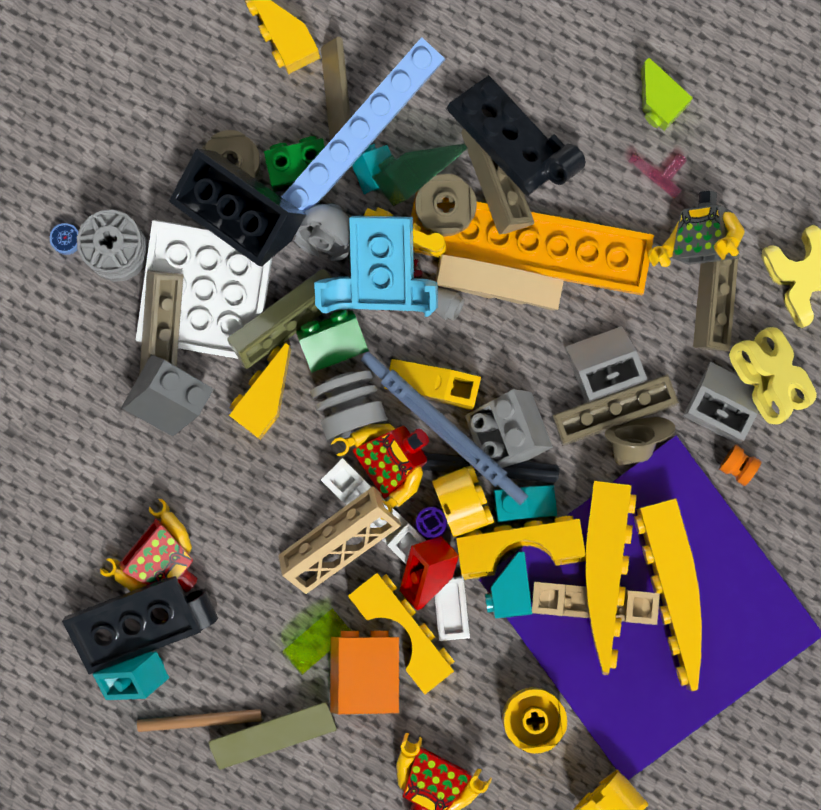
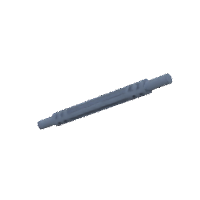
[361,352,528,505]

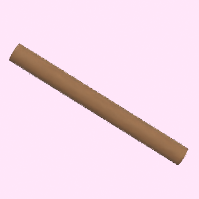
[137,709,262,732]

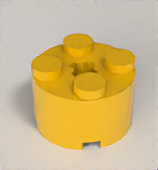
[432,465,494,537]
[502,687,567,754]
[573,770,649,810]

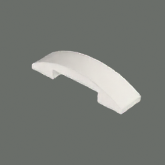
[321,458,426,564]

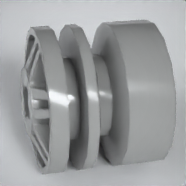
[77,210,148,282]
[310,371,387,442]

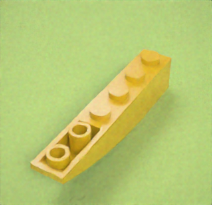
[585,481,636,675]
[634,499,702,691]

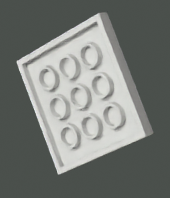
[136,220,272,359]

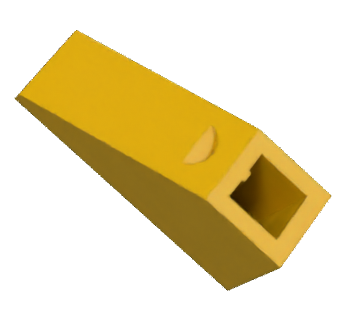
[245,0,320,74]
[229,343,291,440]
[384,359,481,411]

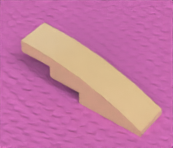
[435,254,564,310]

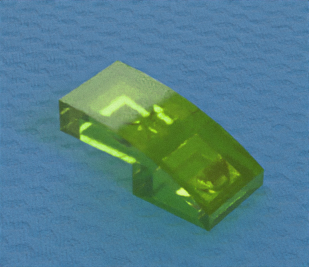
[282,608,351,675]

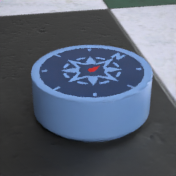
[50,223,79,255]

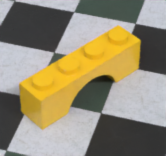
[456,516,586,580]
[348,573,455,695]

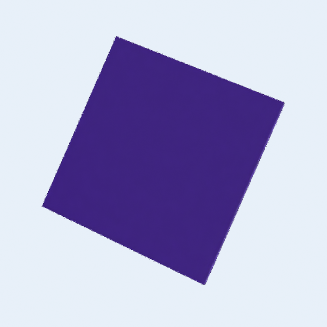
[479,435,821,780]

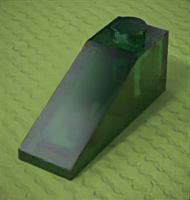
[372,143,468,206]

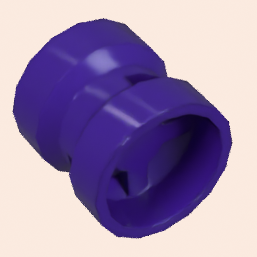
[416,507,447,539]

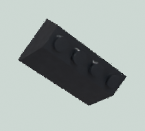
[168,148,306,267]

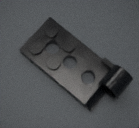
[446,75,586,197]
[62,576,218,675]

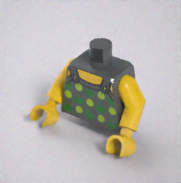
[648,191,745,267]

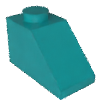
[493,485,558,523]
[485,552,532,619]
[92,651,169,700]

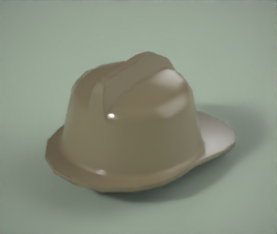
[605,417,675,465]

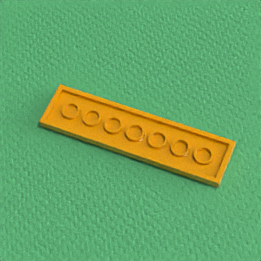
[411,190,654,296]

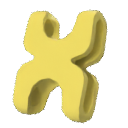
[761,225,821,328]
[729,327,817,424]

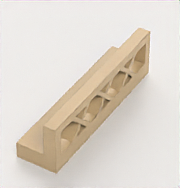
[278,486,401,594]

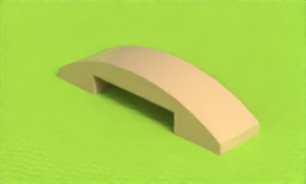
[532,582,660,625]

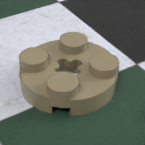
[202,130,261,179]
[415,174,477,236]

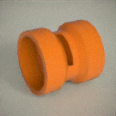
[719,444,762,486]

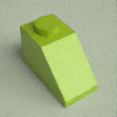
[641,58,693,131]

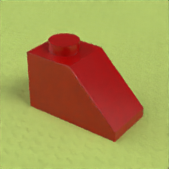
[399,536,459,610]

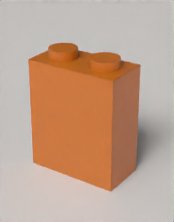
[330,630,399,715]

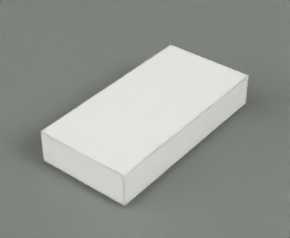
[435,576,470,641]

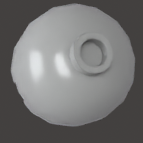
[294,203,350,261]

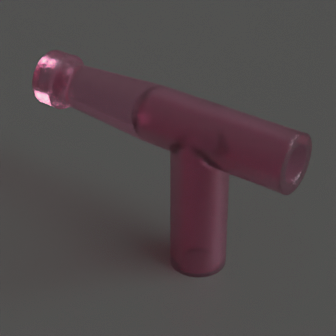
[628,152,687,199]

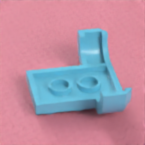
[314,216,438,317]

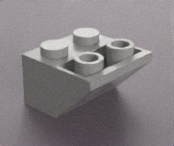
[565,326,647,403]
[683,362,759,444]
[465,389,553,468]

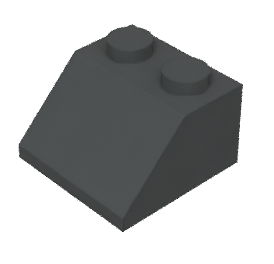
[121,354,214,437]

